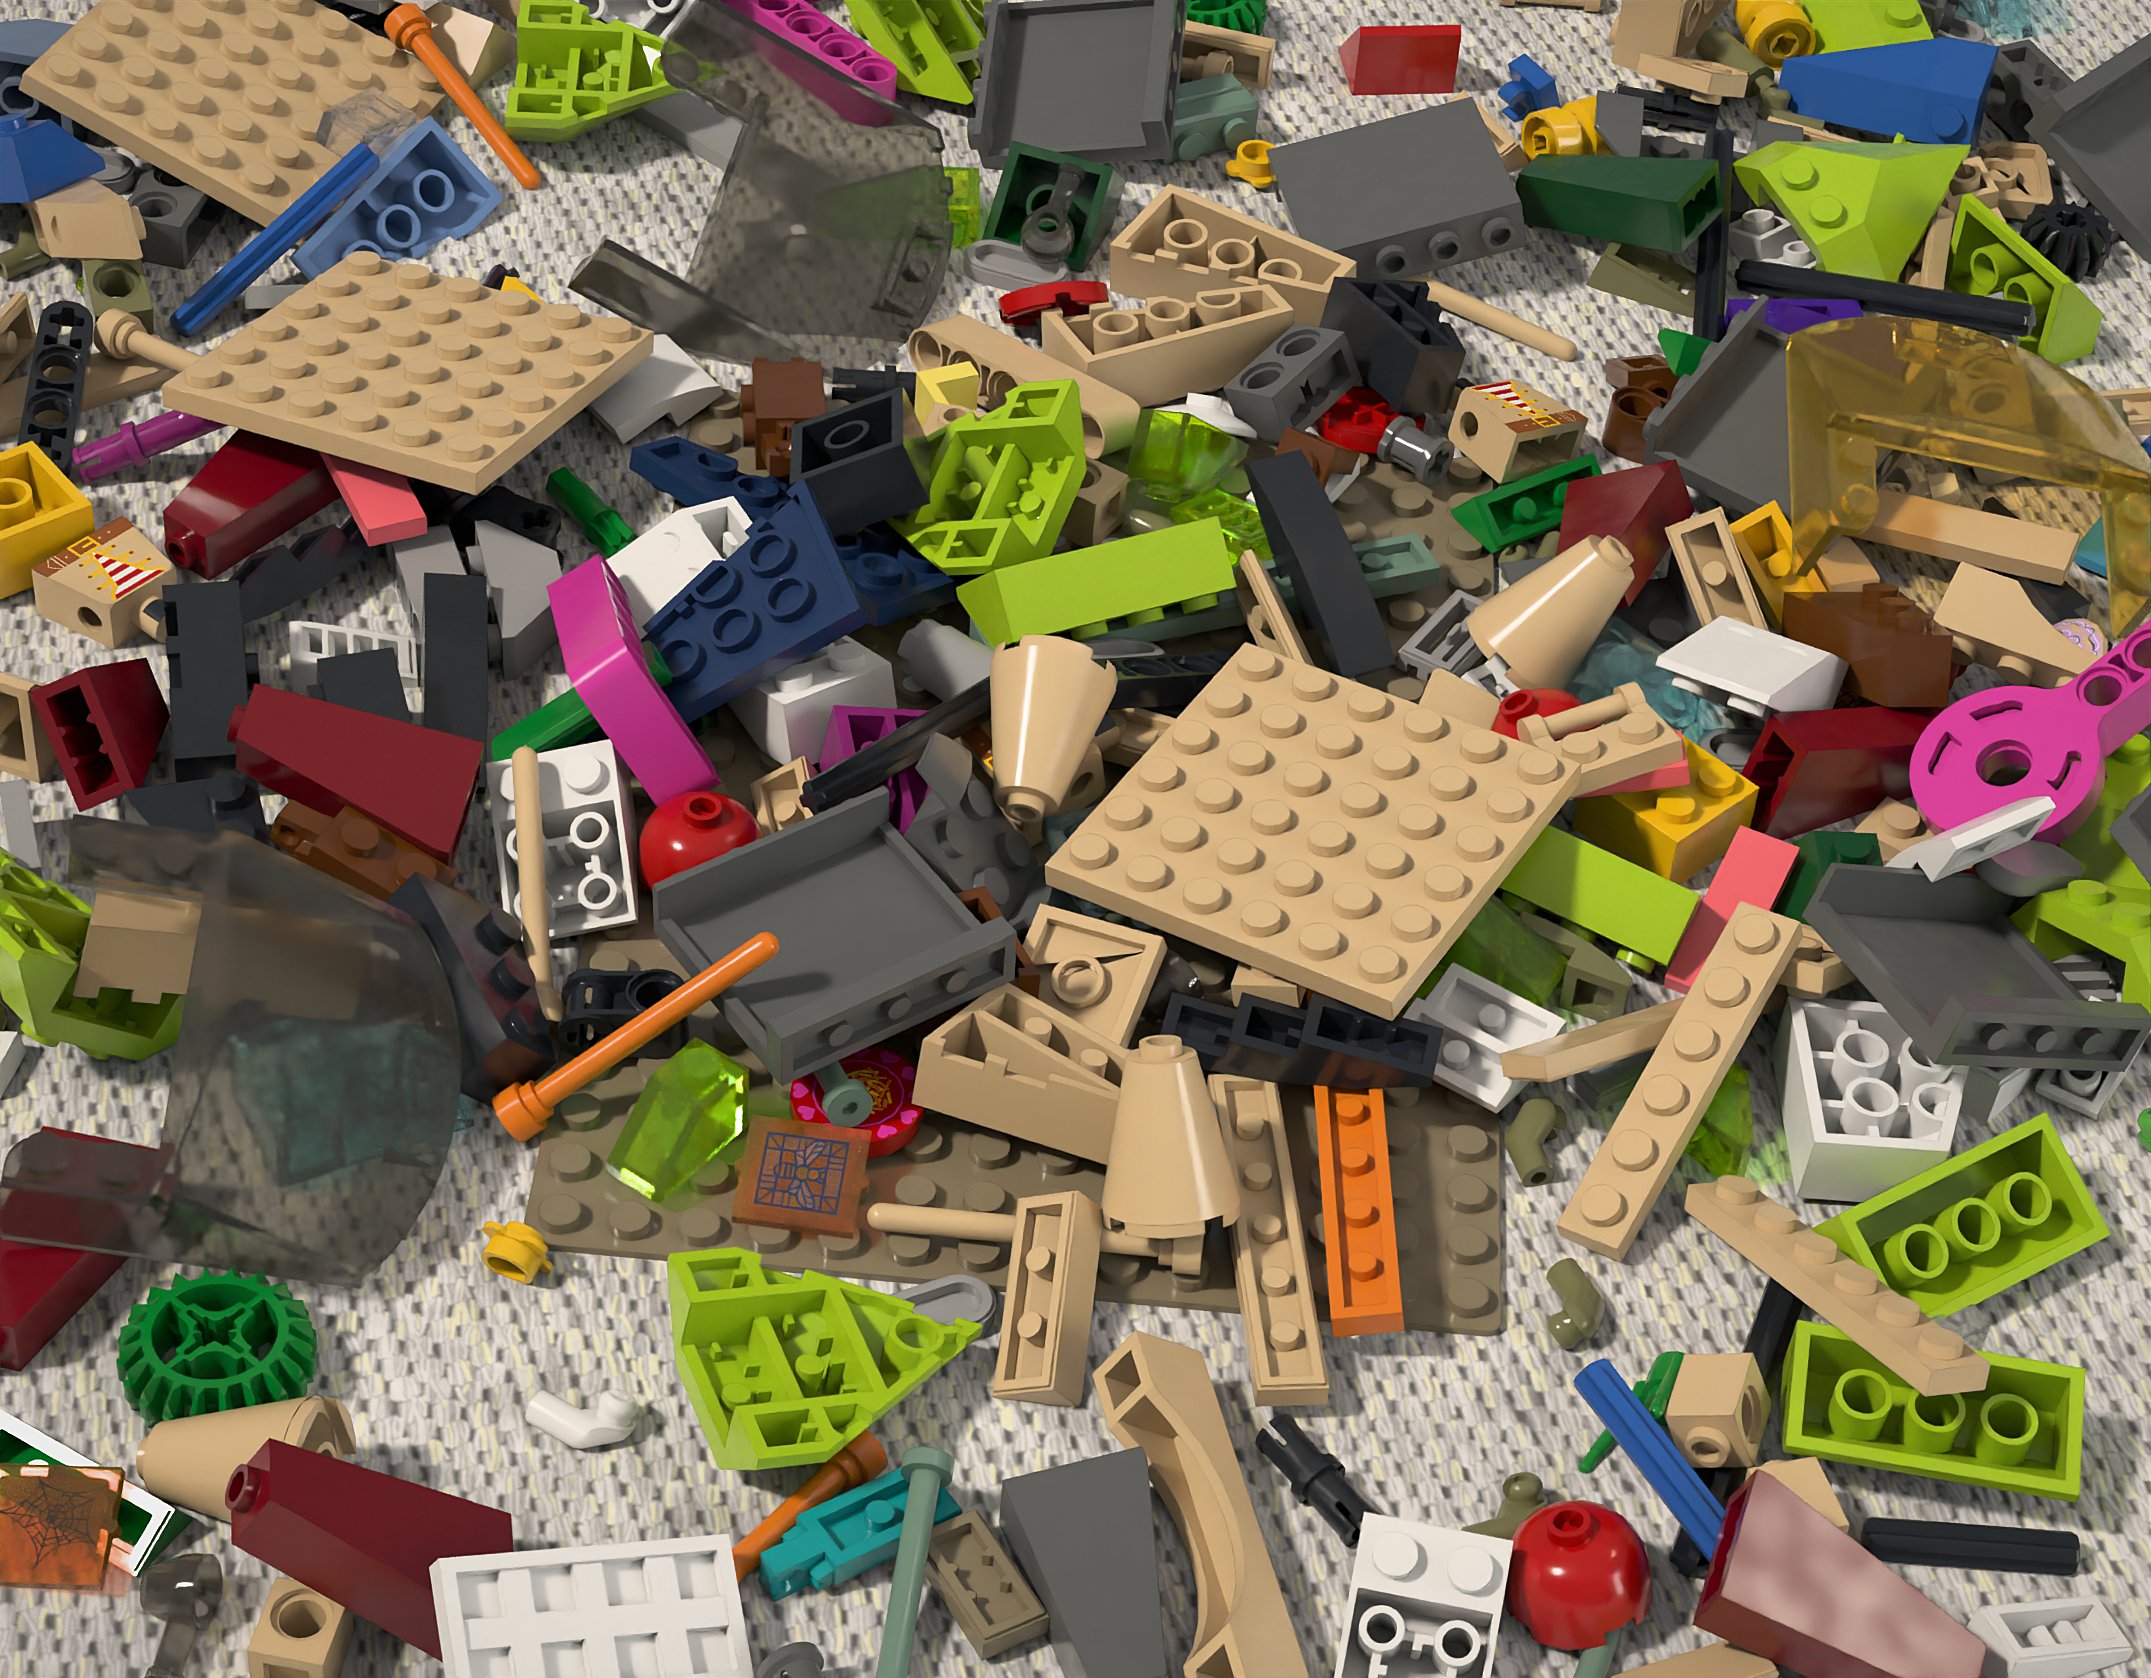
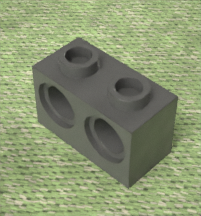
[1985,39,2074,145]
[127,165,227,270]
[1223,323,1362,442]

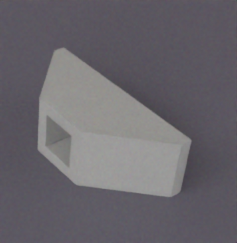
[465,520,563,681]

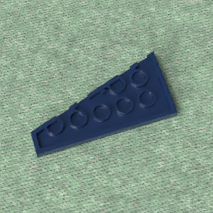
[629,436,984,627]
[570,477,870,747]

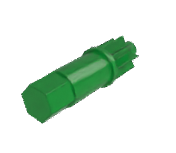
[545,466,639,558]

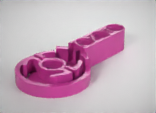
[1909,619,2151,845]

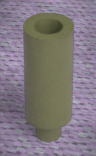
[1696,26,1778,99]

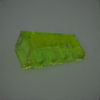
[1169,488,1274,567]

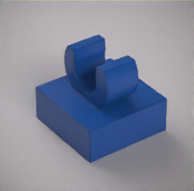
[1498,53,1561,122]

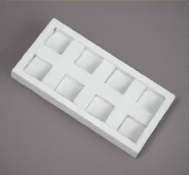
[429,1534,754,1678]

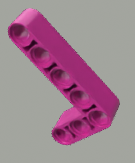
[718,0,897,124]
[546,553,722,807]

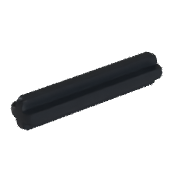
[1860,1517,2081,1575]

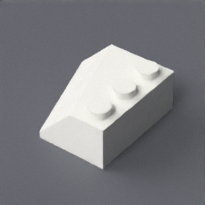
[1771,996,1970,1202]

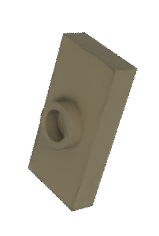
[925,1508,1050,1661]

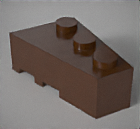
[1781,583,1953,707]

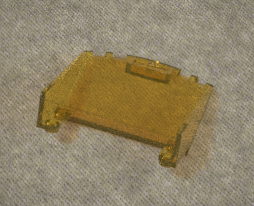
[1785,316,2151,641]

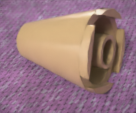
[1466,535,1634,690]
[990,634,1118,823]
[1101,1035,1241,1239]
[136,1395,356,1523]

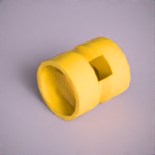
[1733,0,1816,71]
[1521,95,1616,163]

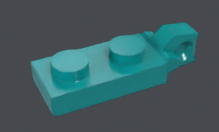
[758,1467,962,1602]

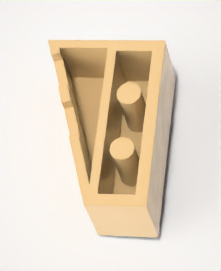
[911,983,1130,1165]

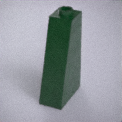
[1515,154,1723,253]

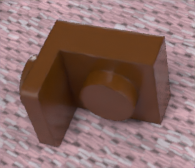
[1606,354,1680,400]
[1274,427,1360,489]

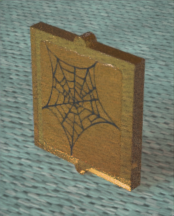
[0,1463,126,1591]

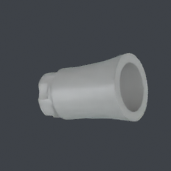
[897,619,995,723]

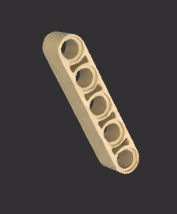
[908,314,1145,459]

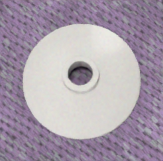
[1144,393,1257,439]

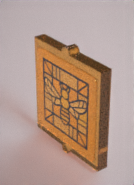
[731,1115,872,1239]

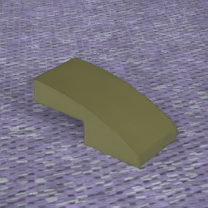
[1506,911,1633,1022]

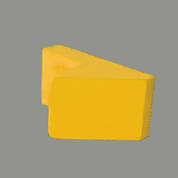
[1729,500,1827,633]

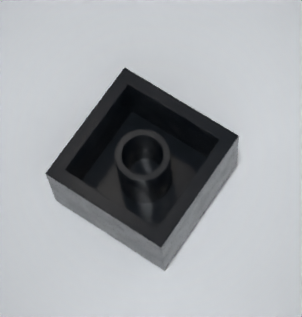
[789,386,931,539]

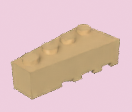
[1109,183,1357,327]

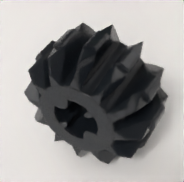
[2020,199,2113,283]

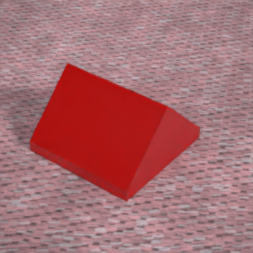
[1339,24,1462,96]

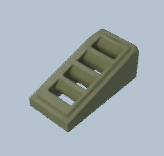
[1586,241,1696,318]

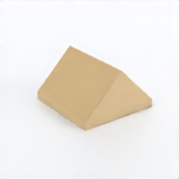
[387,2,517,91]

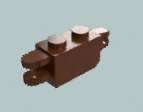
[740,357,827,477]
[269,799,485,951]

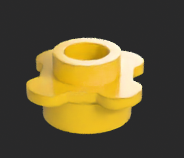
[1225,140,1276,188]
[481,1221,553,1284]

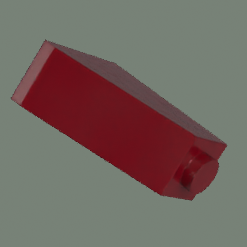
[30,657,170,813]

